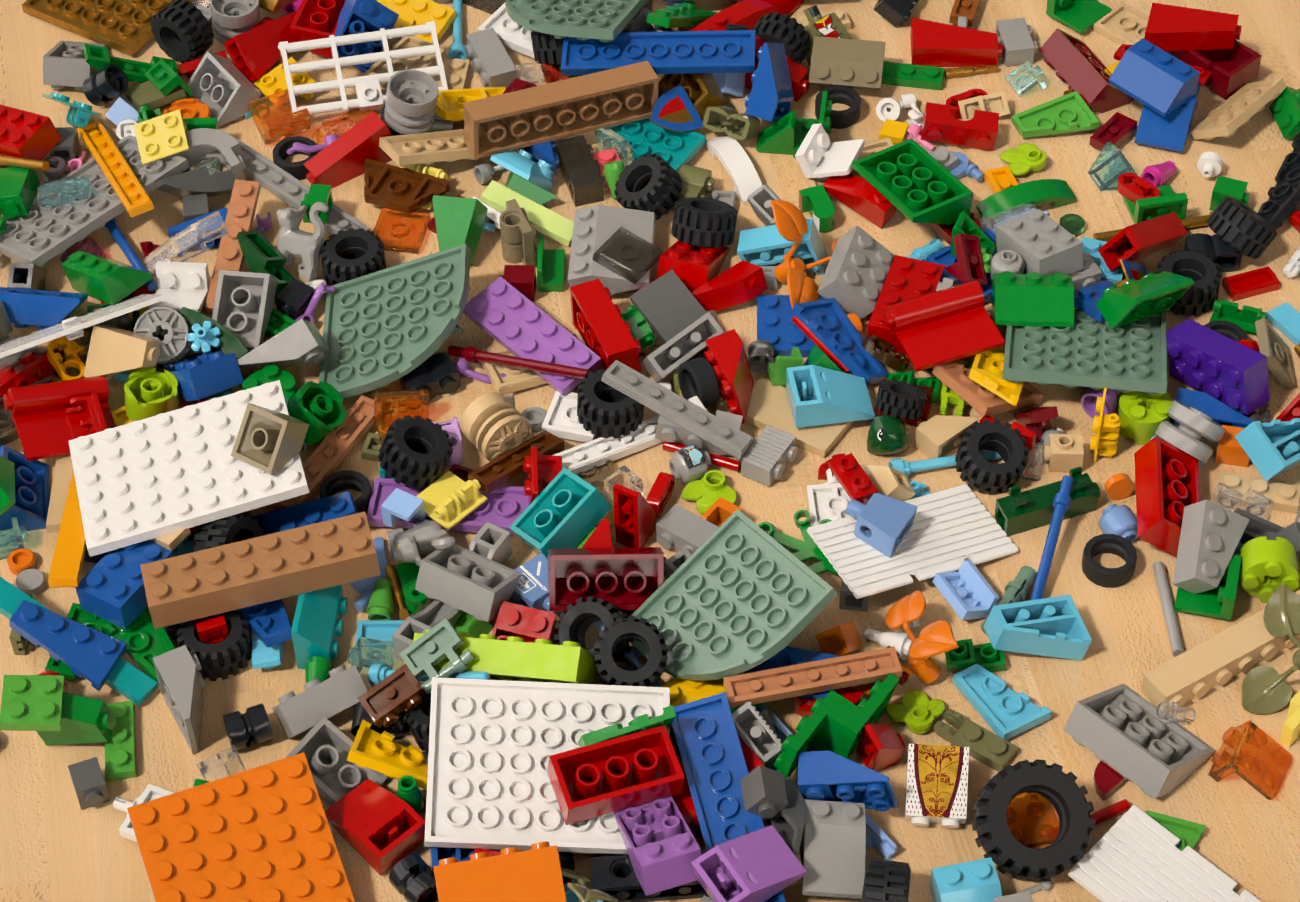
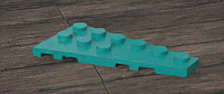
[596,118,706,173]

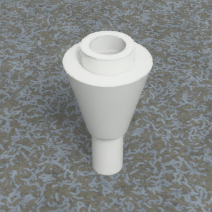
[864,628,914,661]

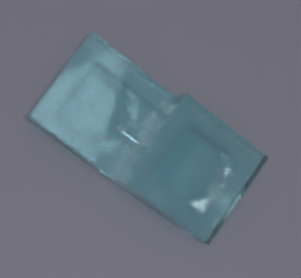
[594,126,633,166]
[37,178,89,206]

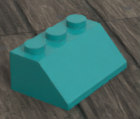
[509,467,612,560]
[291,585,348,669]

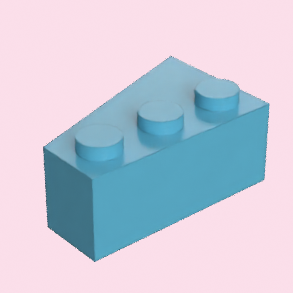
[737,218,828,275]
[1235,418,1300,482]
[984,595,1092,661]

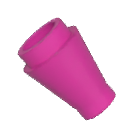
[1141,161,1176,186]

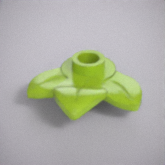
[999,143,1047,176]
[681,470,736,515]
[886,689,945,734]

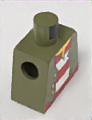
[803,5,852,66]

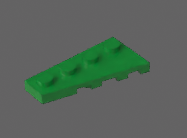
[646,1,717,28]
[90,607,175,685]

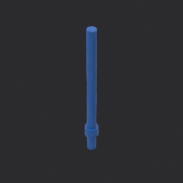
[103,217,157,291]
[1030,475,1074,600]

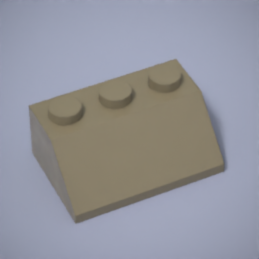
[809,36,886,90]

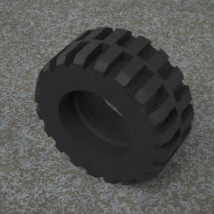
[972,759,1095,881]

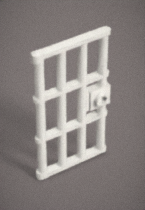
[278,21,448,119]

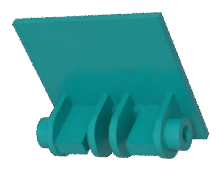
[42,92,98,128]

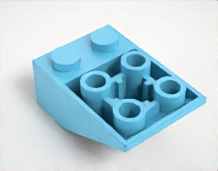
[786,365,875,428]

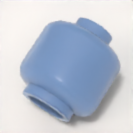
[1099,504,1138,543]

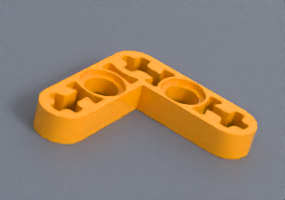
[47,319,117,381]

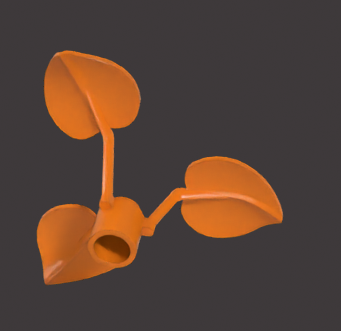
[770,200,838,314]
[851,590,958,696]

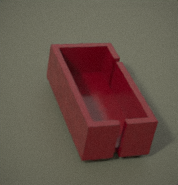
[1165,39,1262,99]

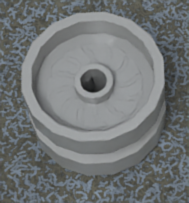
[1155,400,1226,463]

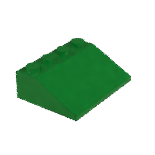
[851,138,973,225]

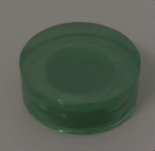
[1059,214,1085,237]

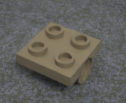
[499,199,538,268]

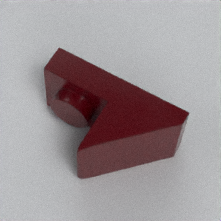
[945,234,988,286]
[1014,406,1059,443]

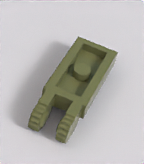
[933,709,1018,772]

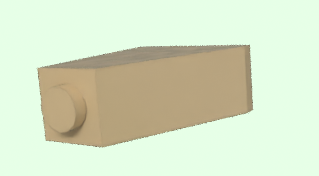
[83,325,161,377]

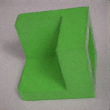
[767,347,803,386]

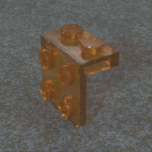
[248,89,311,145]
[374,390,429,443]
[1208,720,1293,800]
[1006,792,1059,848]

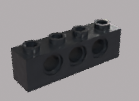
[590,849,709,902]

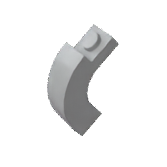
[176,128,246,180]

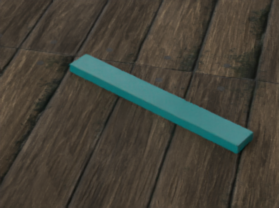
[0,577,158,706]

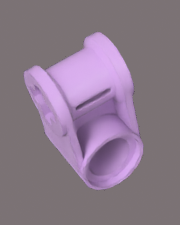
[432,417,464,467]

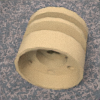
[460,392,532,462]

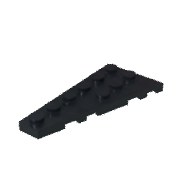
[1258,132,1300,230]

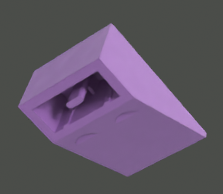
[614,796,701,896]
[691,825,807,902]

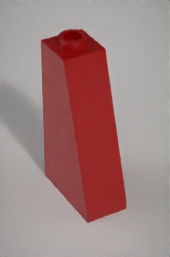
[1144,2,1242,51]
[224,11,299,83]
[910,18,1003,67]
[303,112,392,189]
[1098,212,1188,272]

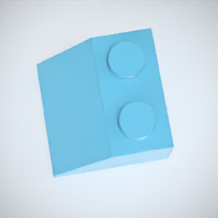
[930,857,1002,902]

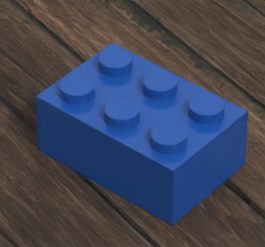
[75,540,174,630]

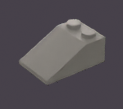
[43,41,107,91]
[212,270,277,349]
[237,318,330,370]
[153,645,205,755]
[286,716,388,806]
[800,799,866,899]

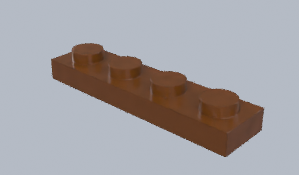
[468,430,565,494]

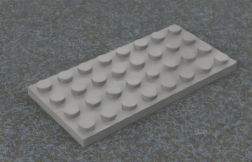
[0,135,190,267]

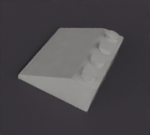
[567,205,656,294]
[1064,683,1215,799]

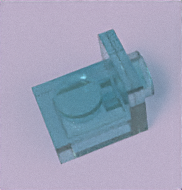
[1005,61,1047,97]
[0,517,29,560]
[348,637,394,674]

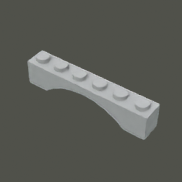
[392,522,512,661]

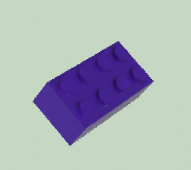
[1166,318,1270,415]

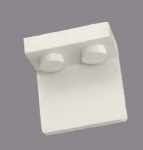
[795,123,866,179]
[148,261,210,314]

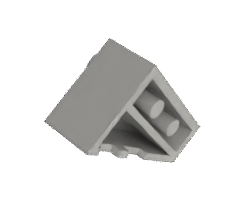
[1173,499,1250,594]

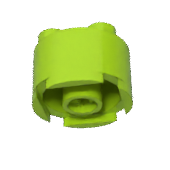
[124,367,179,421]
[1117,391,1173,445]
[1240,536,1299,603]

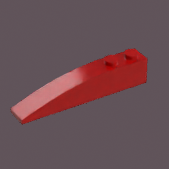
[290,0,346,58]
[689,0,803,31]

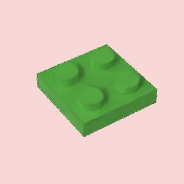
[0,675,64,731]

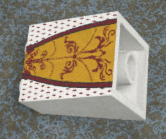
[905,744,969,829]

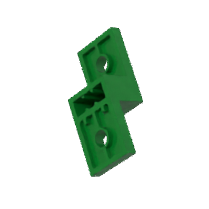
[773,673,900,777]

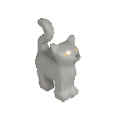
[276,202,329,281]
[387,519,455,566]

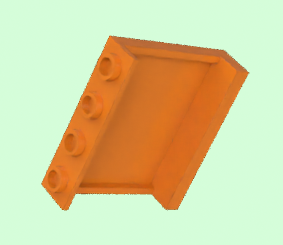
[433,841,567,902]

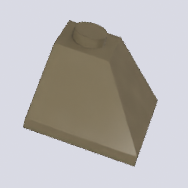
[231,403,309,475]

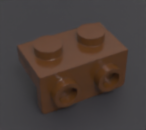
[358,664,427,728]

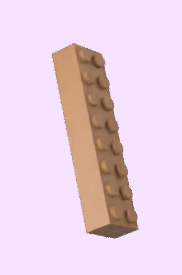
[464,61,659,159]
[140,512,381,629]

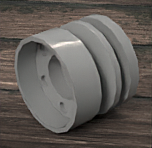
[210,0,260,45]
[384,70,439,135]
[134,307,194,366]

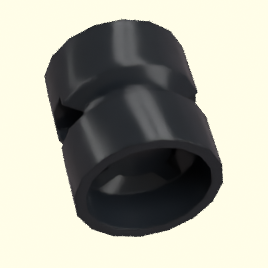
[83,65,128,106]
[223,703,273,752]
[389,854,439,902]

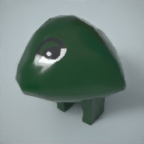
[867,414,912,455]

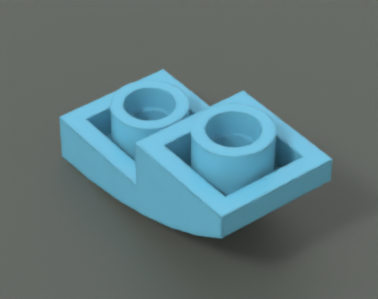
[252,632,285,669]

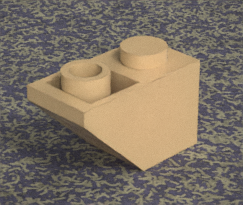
[861,465,916,501]

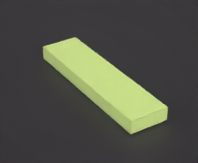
[480,180,574,247]

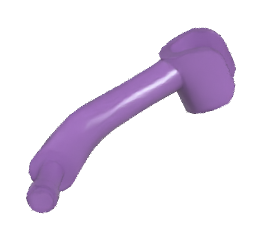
[287,134,339,155]
[256,212,272,234]
[295,283,335,324]
[454,358,507,384]

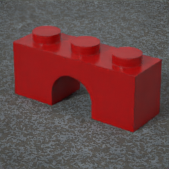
[921,102,999,151]

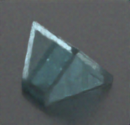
[1088,142,1137,191]

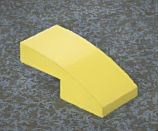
[1279,691,1300,748]

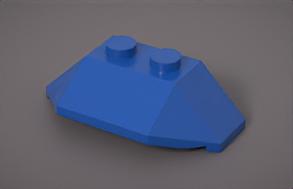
[0,287,88,330]

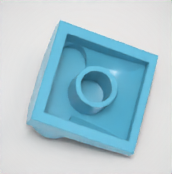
[490,149,554,192]

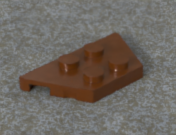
[364,158,452,214]

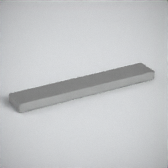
[601,360,754,460]

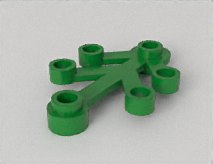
[758,510,839,576]

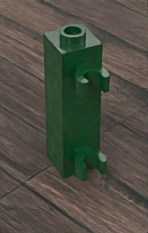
[994,466,1100,537]

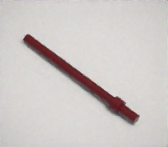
[448,345,591,379]

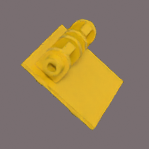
[253,57,316,110]
[1090,388,1121,462]

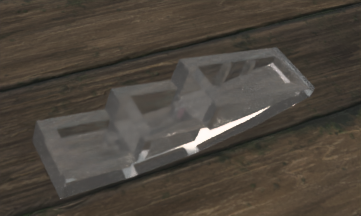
[142,211,229,282]

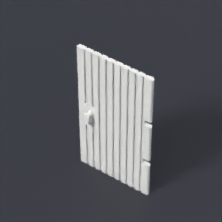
[0,294,166,358]
[807,484,1019,599]
[1068,804,1262,902]

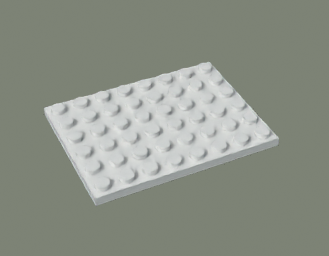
[69,380,310,557]
[424,677,670,854]

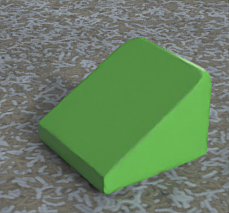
[453,612,492,638]

